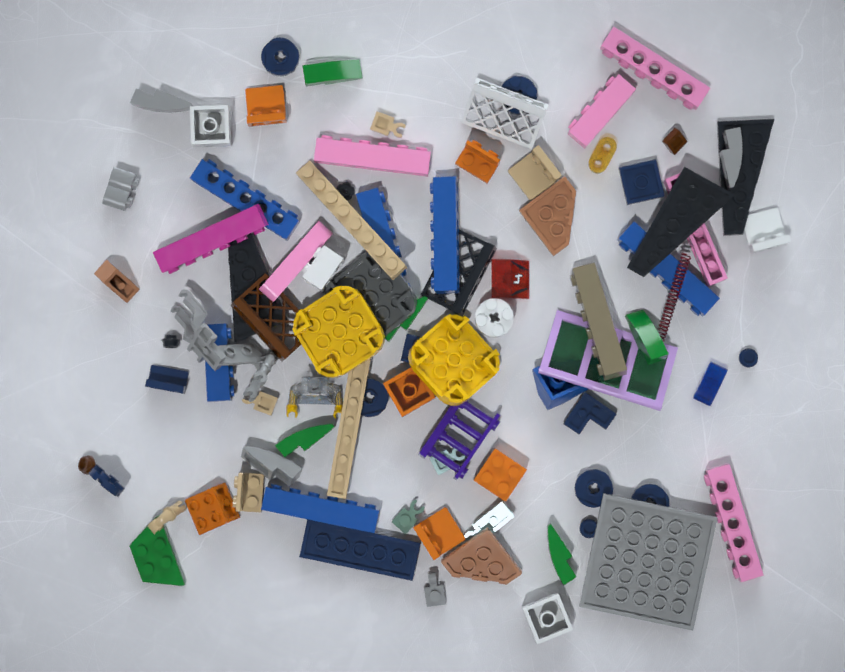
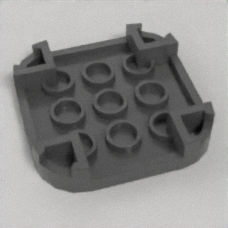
[325,253,417,337]

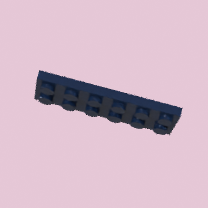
[299,519,420,581]

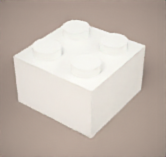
[190,105,231,148]
[302,245,345,293]
[522,593,573,644]

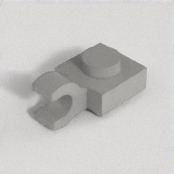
[424,572,446,607]

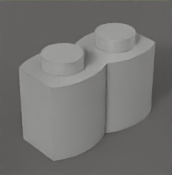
[102,167,139,211]

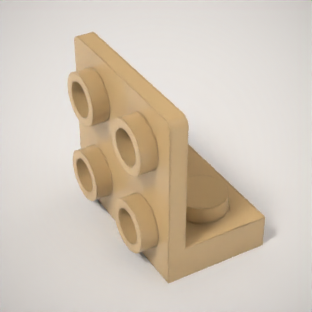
[508,145,562,201]
[233,473,264,513]

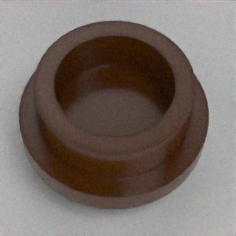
[78,455,96,475]

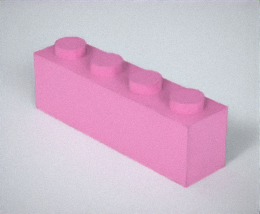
[568,74,636,149]

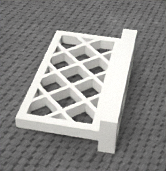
[460,78,548,149]

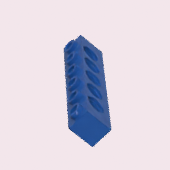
[190,159,300,241]

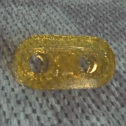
[588,137,617,174]

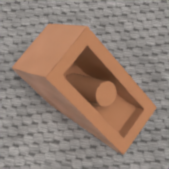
[94,260,140,303]

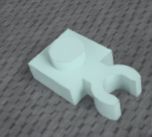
[429,448,466,475]

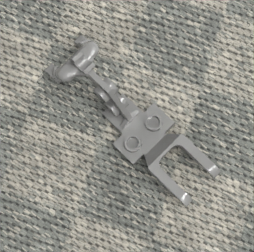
[170,290,279,402]

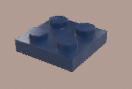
[618,159,665,205]

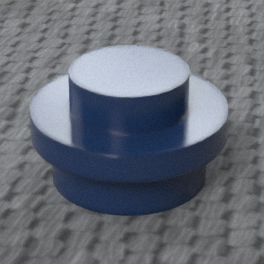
[739,348,758,368]
[579,519,597,538]

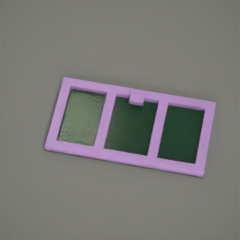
[538,310,678,411]

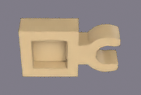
[370,111,406,138]
[242,391,278,416]

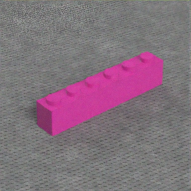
[153,204,269,274]

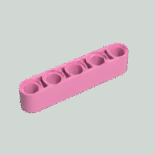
[259,221,333,302]

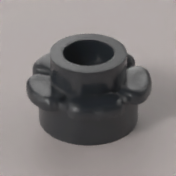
[336,182,355,201]
[161,335,180,348]

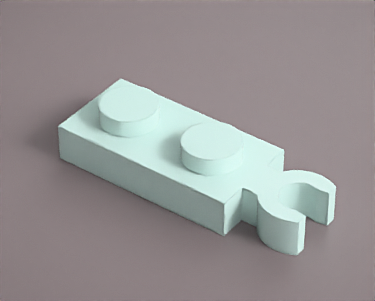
[464,500,514,538]

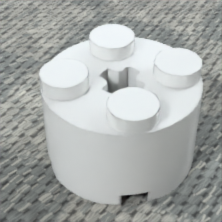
[475,298,514,338]

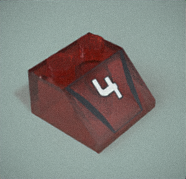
[491,259,529,299]

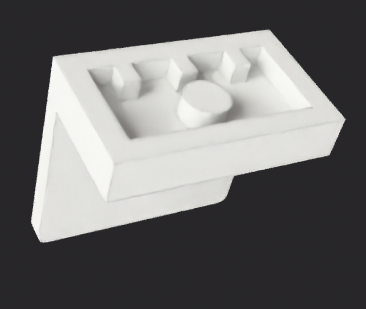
[743,207,791,254]

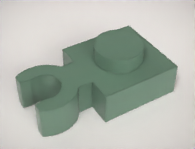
[392,499,425,534]

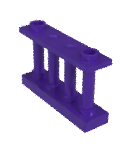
[418,400,500,480]

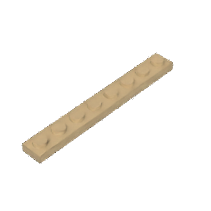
[296,161,407,280]
[327,358,371,499]

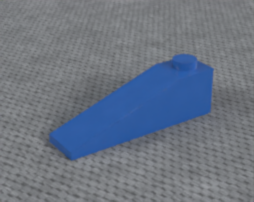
[532,357,604,410]

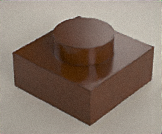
[662,128,688,155]

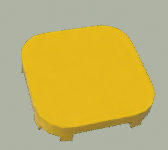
[292,286,385,378]
[408,314,500,406]

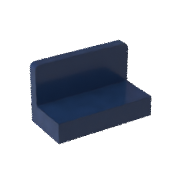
[145,365,189,394]

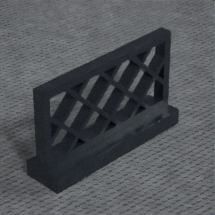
[421,229,497,317]

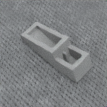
[130,89,193,113]
[719,127,742,190]
[241,446,302,487]

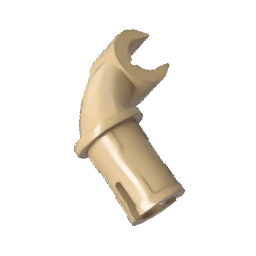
[148,501,186,534]

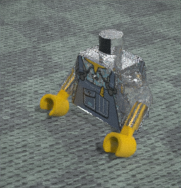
[286,377,343,418]

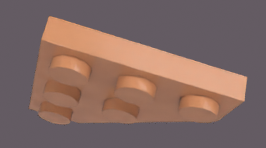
[519,176,576,257]
[441,527,522,585]

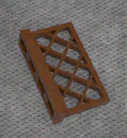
[230,273,301,362]

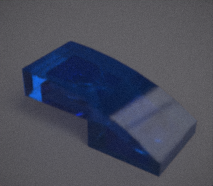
[693,361,728,406]

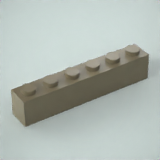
[570,262,627,381]

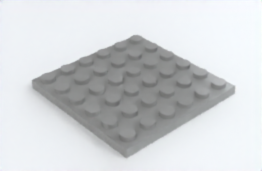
[579,493,717,631]

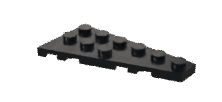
[717,119,775,236]
[627,167,735,277]
[228,233,288,343]

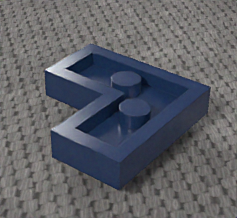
[563,392,617,435]

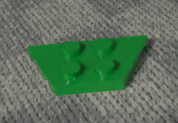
[129,515,186,586]

